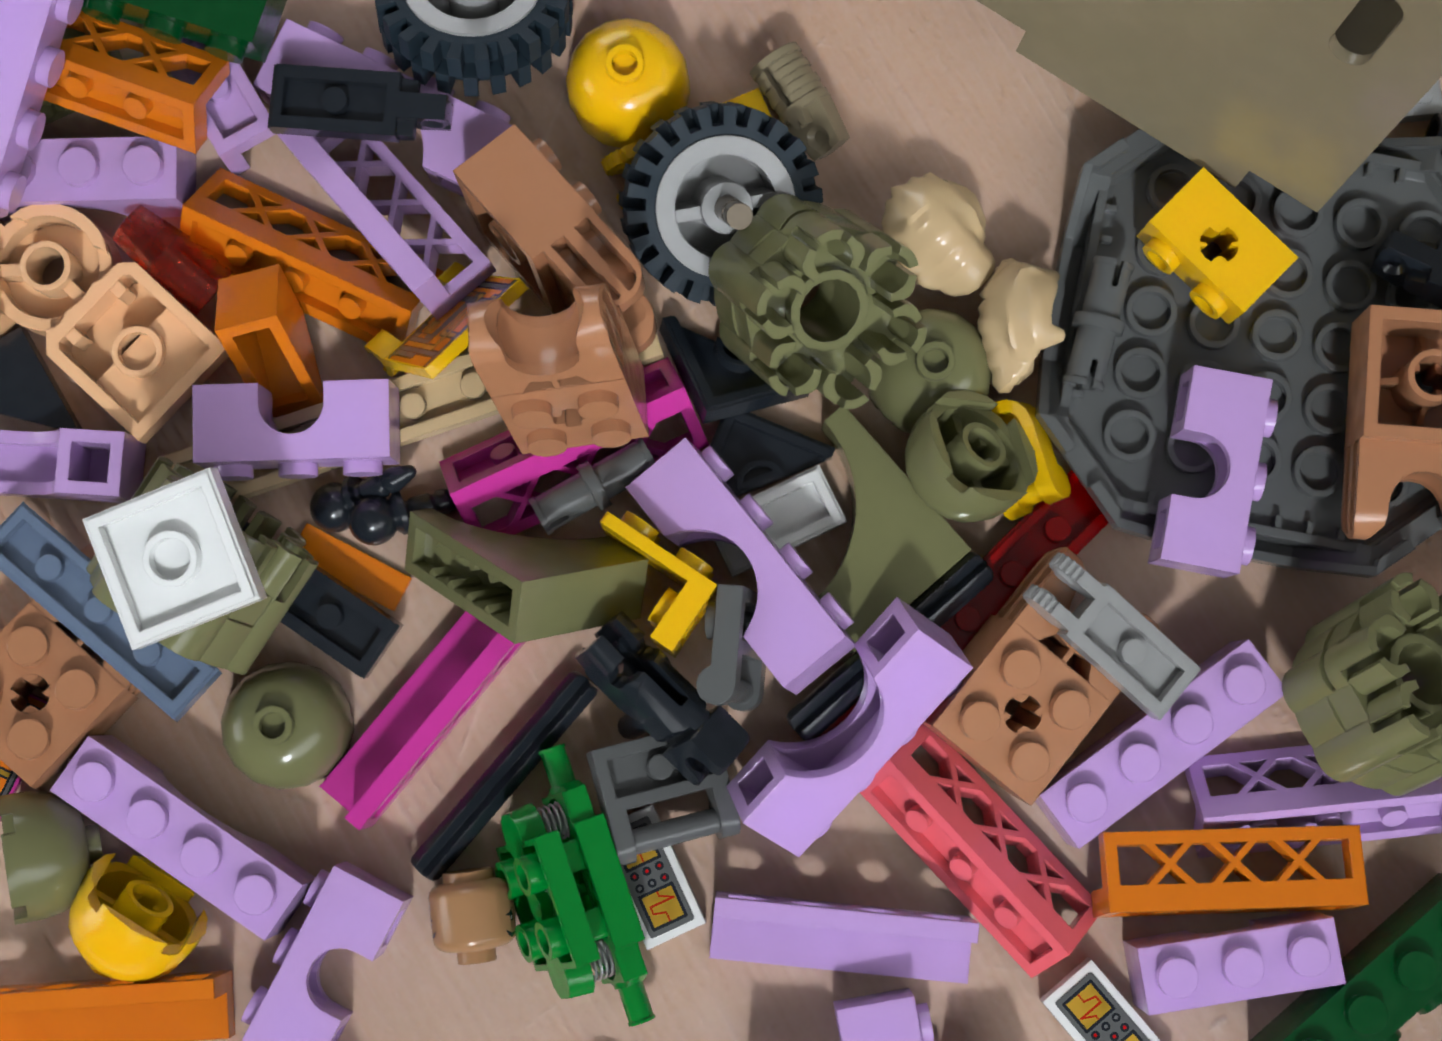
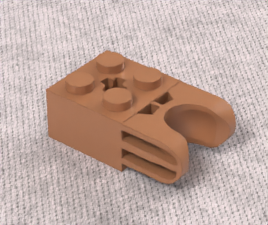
[453,124,658,354]
[467,283,649,457]
[1341,305,1442,540]
[0,543,141,792]
[923,547,1160,806]

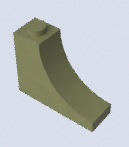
[818,407,972,654]
[405,508,649,644]

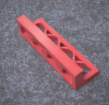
[860,723,1097,978]

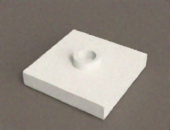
[82,467,267,650]

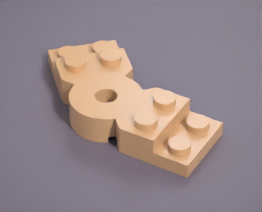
[0,204,229,444]

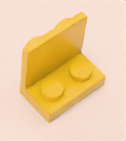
[600,511,717,658]

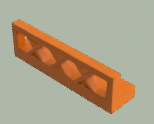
[44,10,230,154]
[176,167,444,342]
[1091,825,1369,918]
[0,970,235,1041]

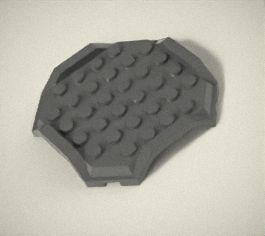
[1035,129,1442,578]

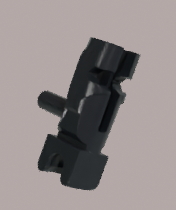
[575,611,750,786]

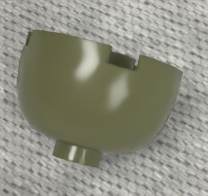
[868,308,992,433]
[904,390,1038,523]
[221,661,354,790]
[0,791,103,925]

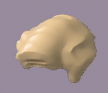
[881,172,996,297]
[977,258,1066,393]

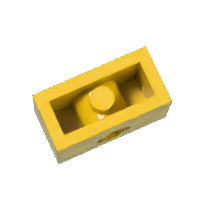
[1137,167,1299,325]

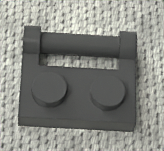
[696,584,766,712]
[586,736,741,866]

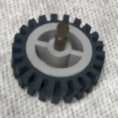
[375,0,573,96]
[618,101,823,306]

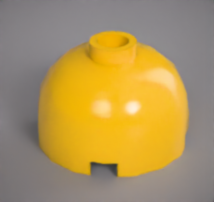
[566,18,691,148]
[68,853,208,983]

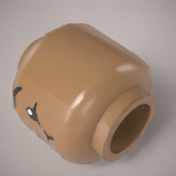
[428,867,516,965]

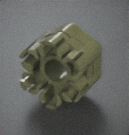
[708,194,927,409]
[86,456,319,675]
[1282,572,1442,796]

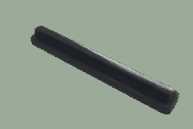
[786,552,994,741]
[411,670,598,881]

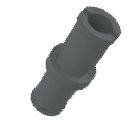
[1062,256,1135,392]
[528,438,655,536]

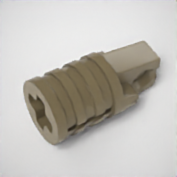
[750,42,850,161]

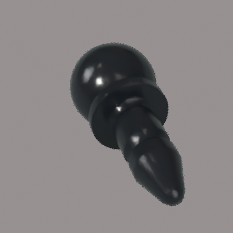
[310,465,417,533]
[348,489,457,546]

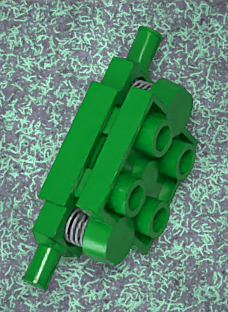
[495,743,656,1027]

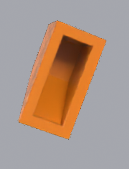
[214,264,323,417]

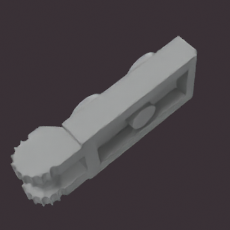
[1022,552,1201,720]

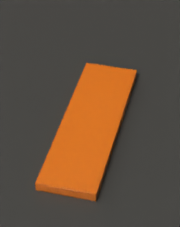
[300,523,413,612]

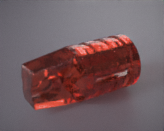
[112,205,233,316]

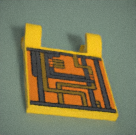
[364,262,529,379]

